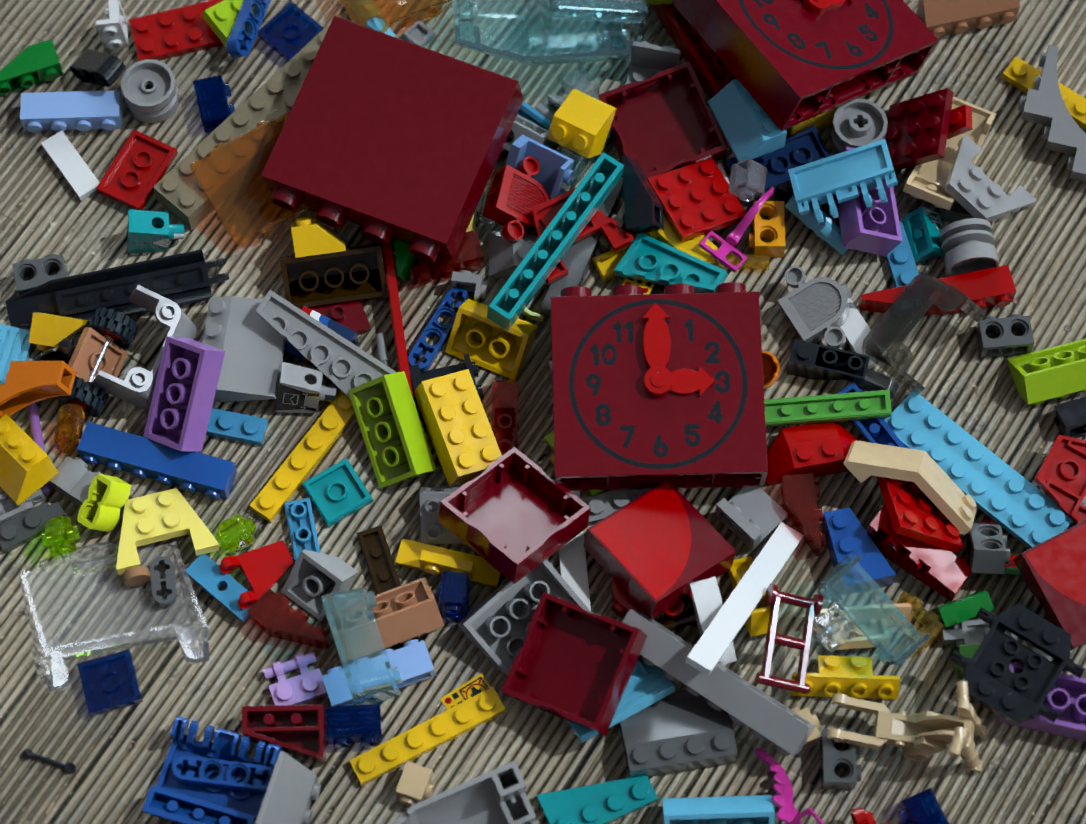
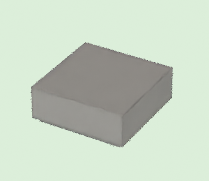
[401,19,436,48]

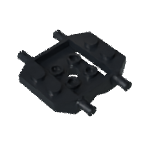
[949,604,1086,725]

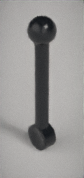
[22,749,76,774]

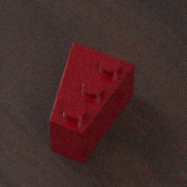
[241,704,326,764]

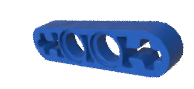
[227,0,271,59]
[408,287,469,372]
[172,756,274,793]

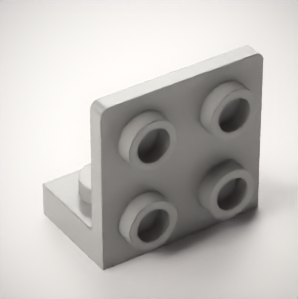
[626,41,681,84]
[420,486,465,544]
[715,486,788,551]

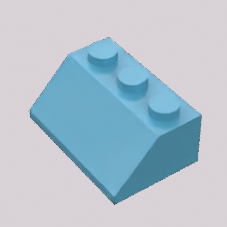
[708,79,787,164]

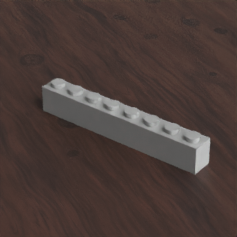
[622,609,816,756]

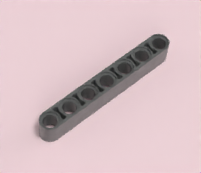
[540,177,624,318]

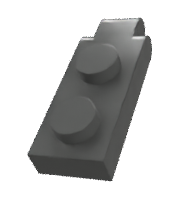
[0,502,66,554]

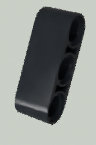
[70,50,126,87]

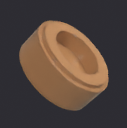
[123,566,151,587]

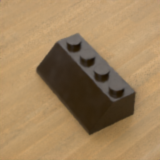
[280,243,388,308]

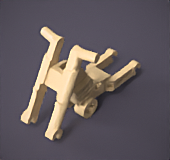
[827,681,986,774]

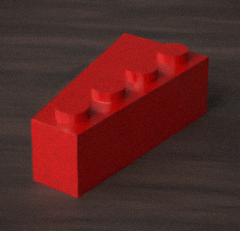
[867,504,971,601]

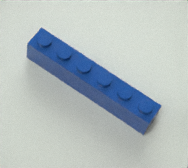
[77,422,237,500]

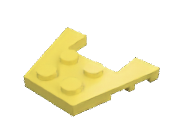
[116,488,219,575]

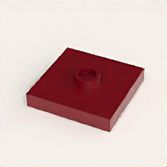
[308,300,371,336]

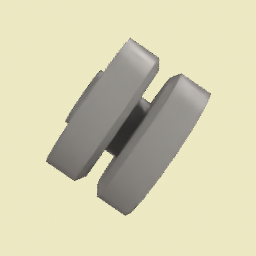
[121,59,179,123]
[830,98,888,154]

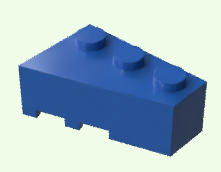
[821,507,896,596]

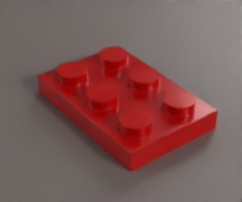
[96,130,178,210]

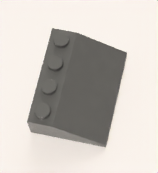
[619,690,738,778]

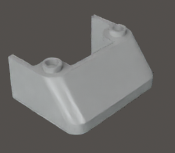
[92,285,198,412]

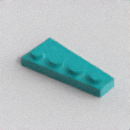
[614,233,728,293]
[536,775,658,824]

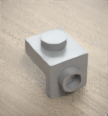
[451,270,487,303]

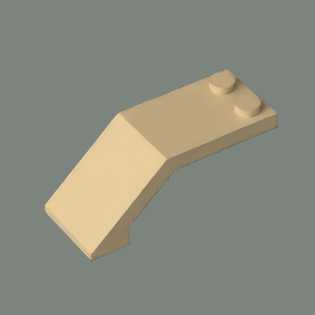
[903,96,996,210]
[844,440,977,535]

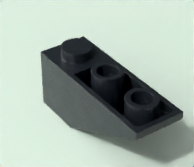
[621,155,664,234]
[787,339,870,381]

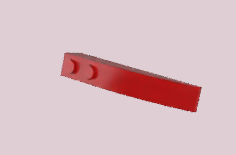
[858,265,1016,315]

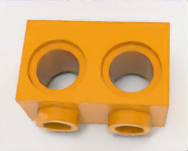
[748,201,785,257]

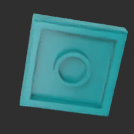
[302,458,373,528]

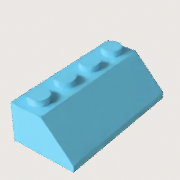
[662,795,775,824]

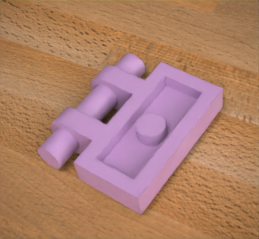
[263,652,328,705]

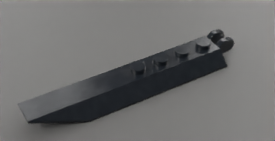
[5,249,230,327]

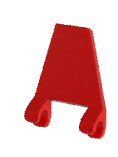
[219,540,294,610]

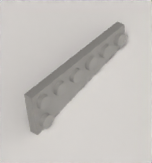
[256,290,397,398]

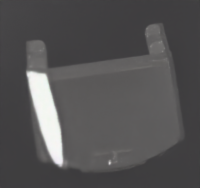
[20,541,210,692]

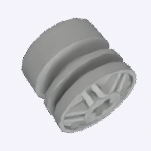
[939,218,999,277]

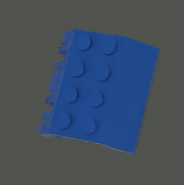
[142,716,281,824]

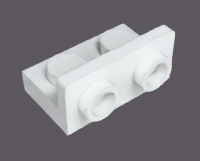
[95,0,129,50]

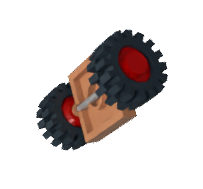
[57,307,138,417]

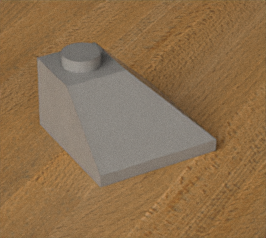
[489,231,537,279]
[281,550,358,622]

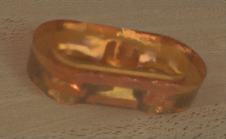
[54,403,85,454]

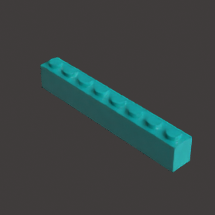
[487,152,624,331]

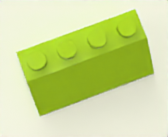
[1007,338,1086,405]
[348,371,436,489]

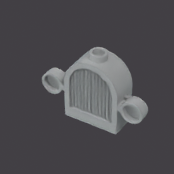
[777,266,853,349]

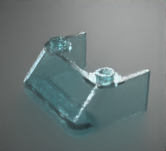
[542,0,648,43]
[820,554,931,666]
[321,587,402,708]

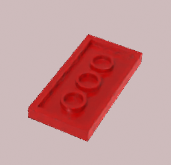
[129,0,224,61]

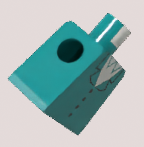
[127,210,184,254]

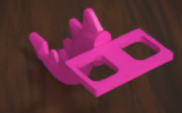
[698,187,774,273]
[754,748,824,824]

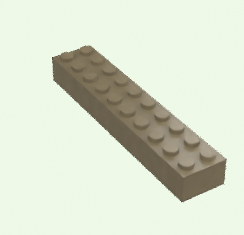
[153,26,329,230]

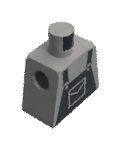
[275,362,336,413]

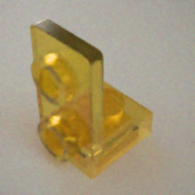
[898,591,944,656]

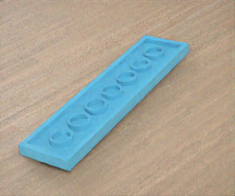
[885,390,1073,549]

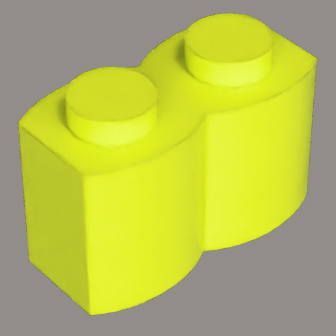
[77,474,131,532]

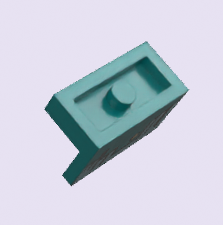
[902,206,945,263]

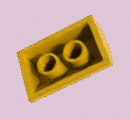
[445,298,538,380]
[0,414,59,506]

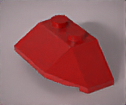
[766,422,860,486]

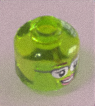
[216,514,257,553]

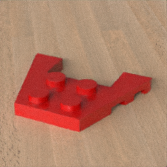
[531,187,634,285]
[1033,435,1086,525]

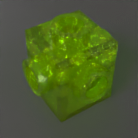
[41,516,81,557]

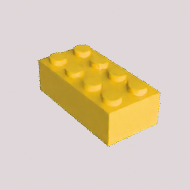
[413,369,502,487]

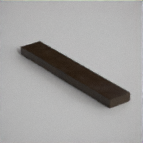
[356,525,420,650]

